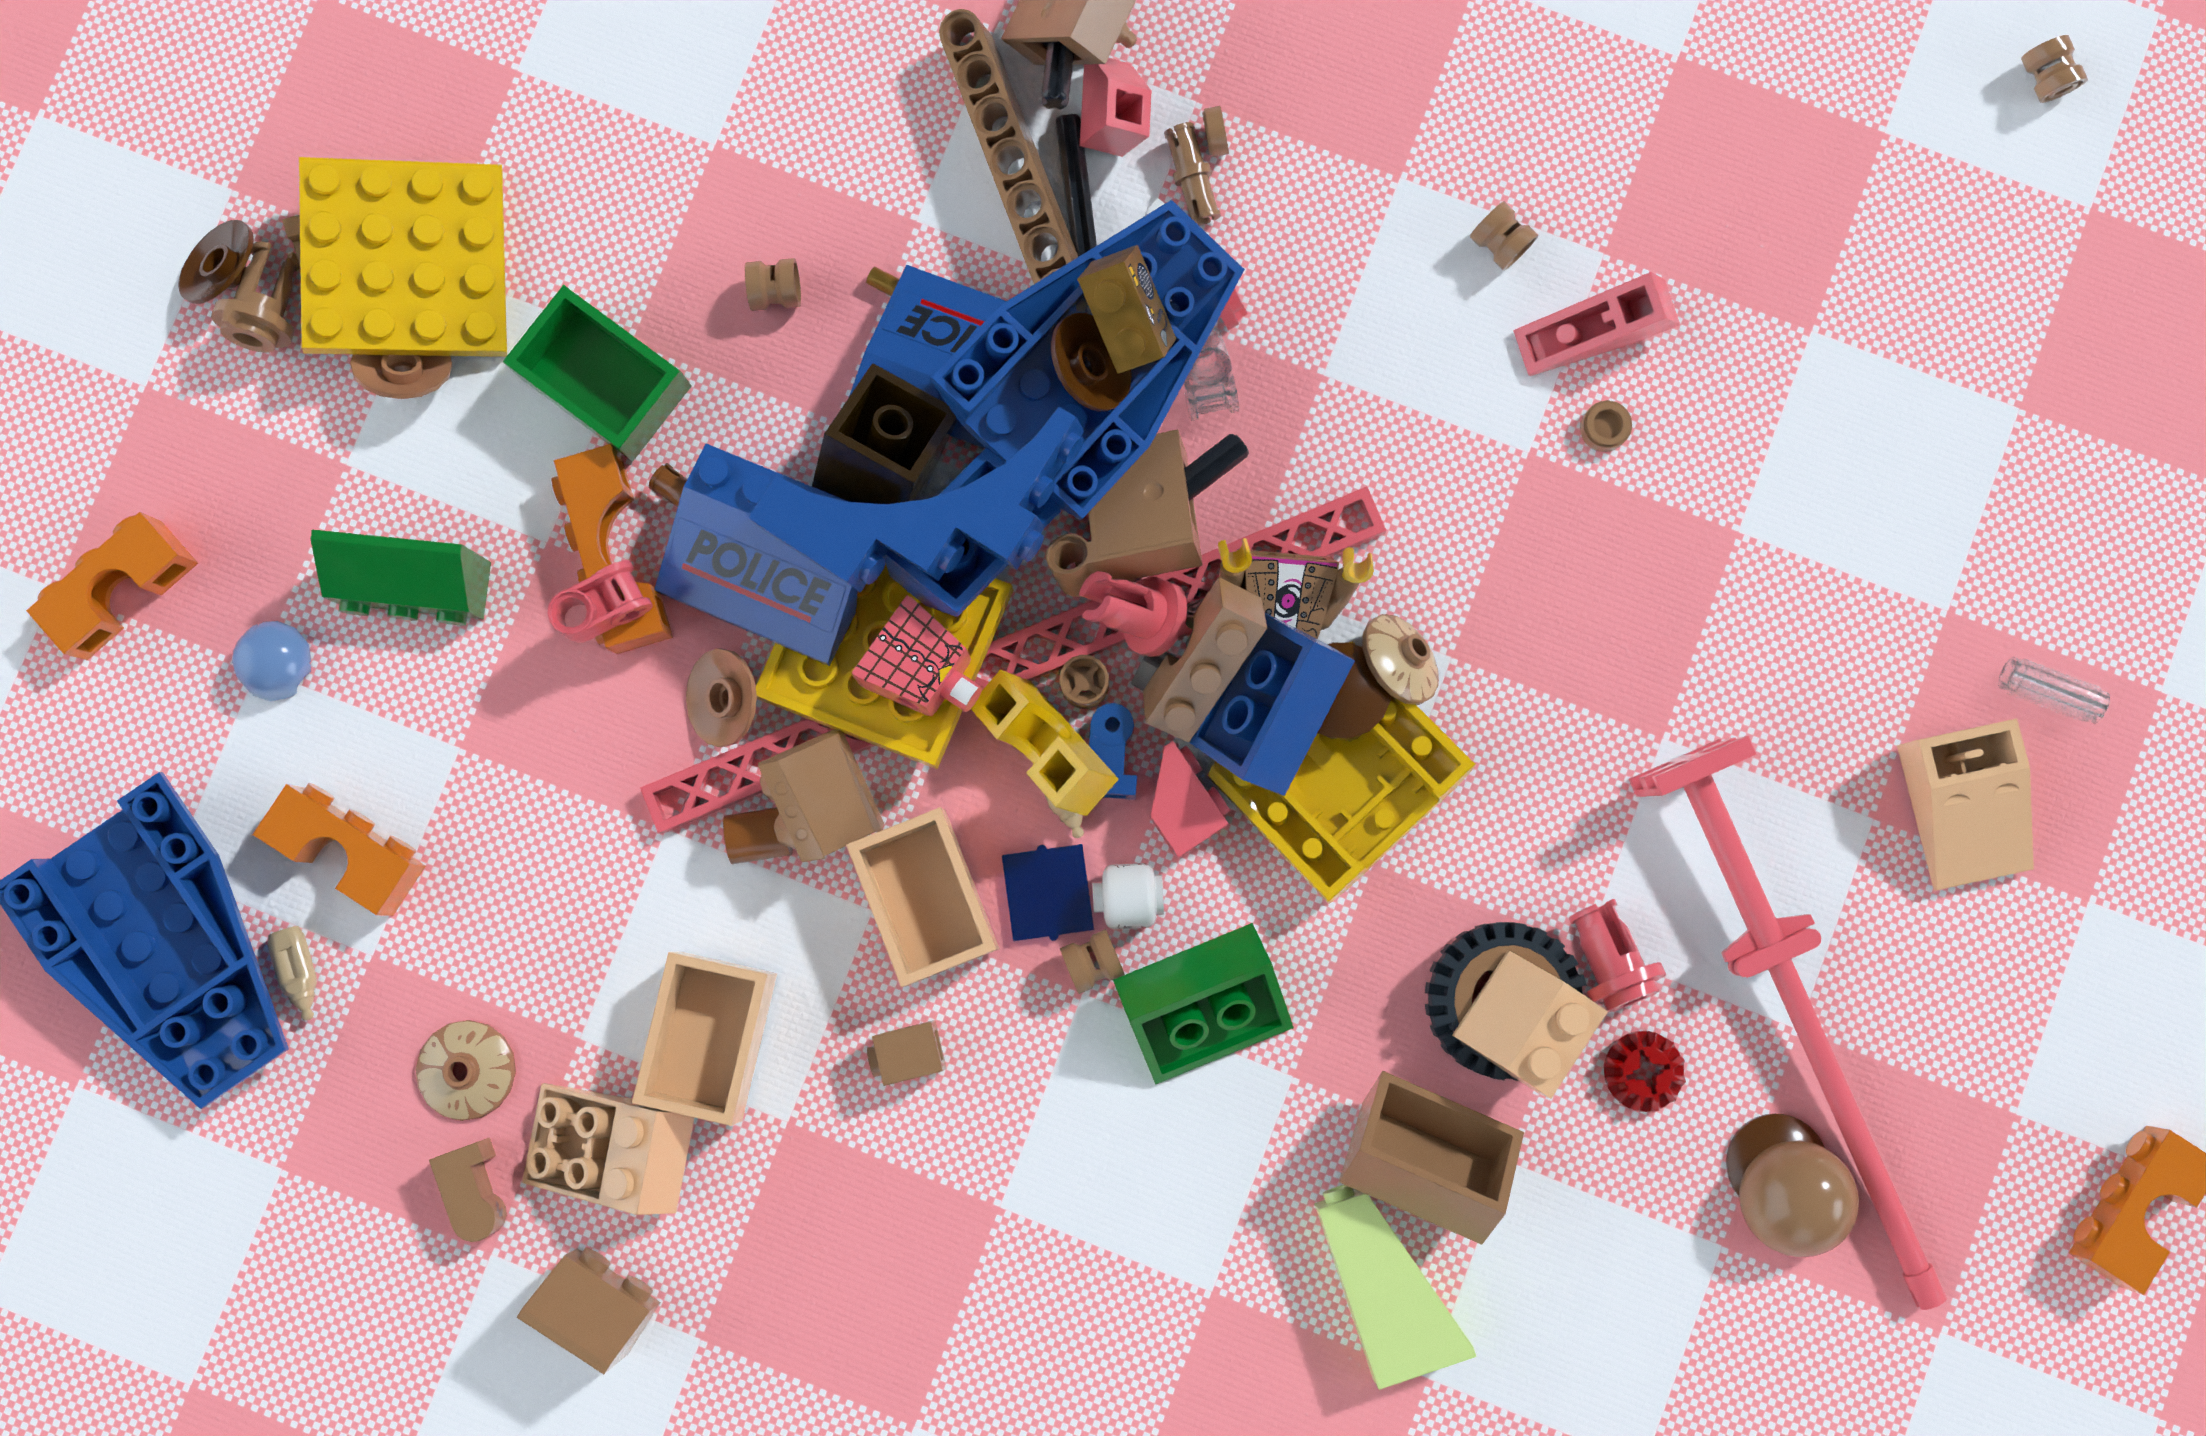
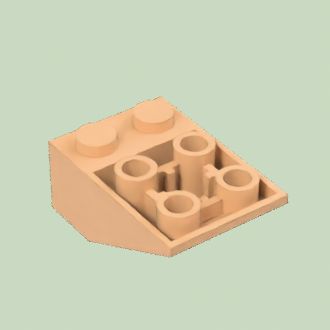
[1897,718,2034,891]
[522,1083,694,1215]

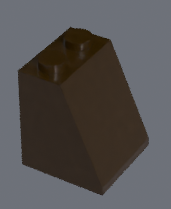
[812,363,958,504]

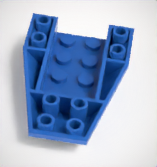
[930,200,1245,520]
[0,772,289,1109]

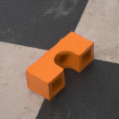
[26,512,198,660]
[252,783,426,916]
[2068,1125,2206,1295]

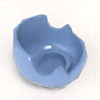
[232,621,311,702]

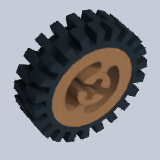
[1425,922,1589,1081]

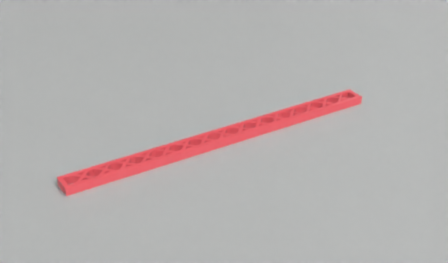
[640,486,1387,834]

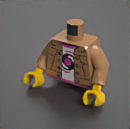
[1217,538,1374,639]

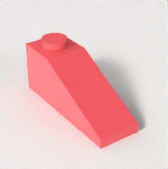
[1513,272,1681,376]

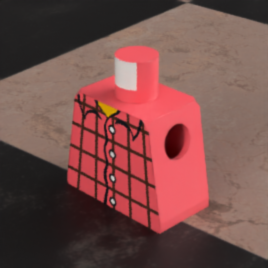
[852,595,983,716]

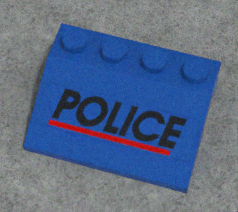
[848,264,1006,449]
[654,443,858,666]

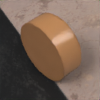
[1202,105,1229,157]
[1580,400,1632,452]

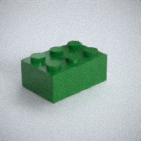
[503,284,692,462]

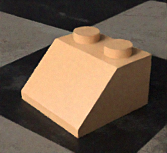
[1452,950,1608,1099]

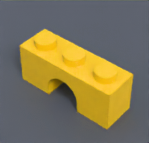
[971,669,1119,816]

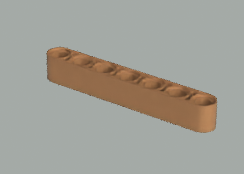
[939,9,1078,284]

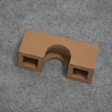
[1143,577,1267,743]

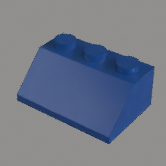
[884,448,1061,617]
[1189,612,1355,796]

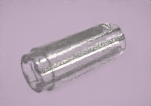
[1998,657,2110,724]

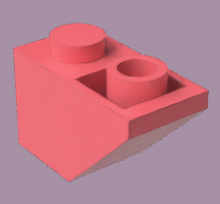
[1080,58,1152,157]
[1150,741,1230,859]

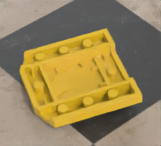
[1208,641,1476,904]

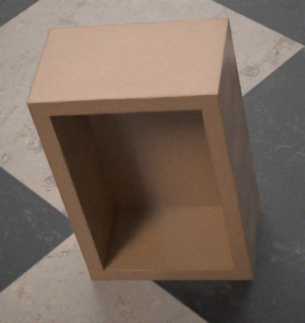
[1339,1070,1524,1245]

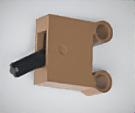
[1001,0,1137,110]
[1046,429,1249,597]

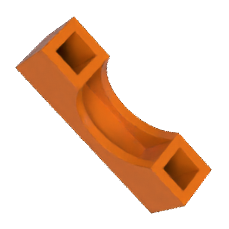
[551,444,673,654]

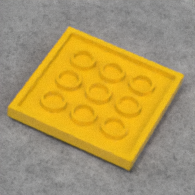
[299,157,507,357]
[755,563,1014,769]

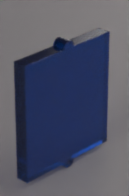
[1002,844,1094,941]

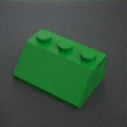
[310,529,491,626]
[1113,923,1294,1085]

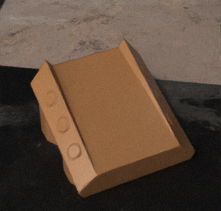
[758,729,884,862]

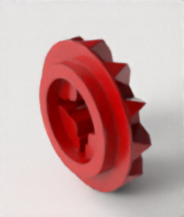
[1604,1031,1686,1112]

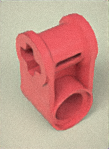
[547,560,653,642]

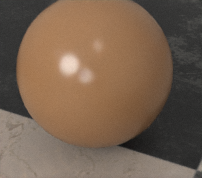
[1739,1141,1859,1257]

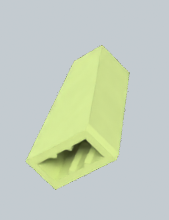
[1314,1185,1477,1390]

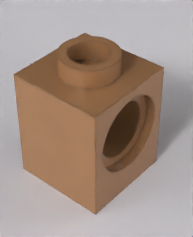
[867,1020,947,1086]

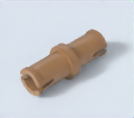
[1164,122,1221,226]

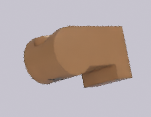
[429,1137,507,1242]

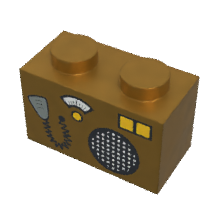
[1078,245,1176,374]

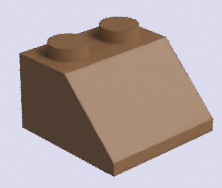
[516,1248,661,1375]

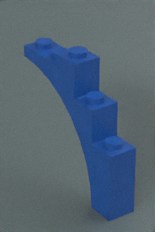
[748,407,1084,593]

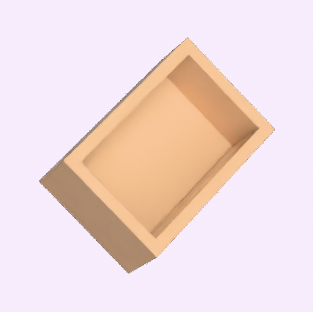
[846,807,1000,987]
[632,951,777,1126]

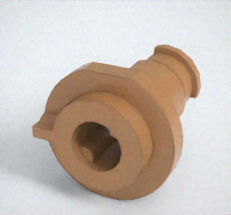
[211,241,300,353]

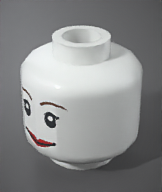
[1092,863,1164,930]

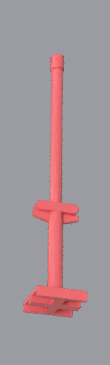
[1628,736,1947,1310]

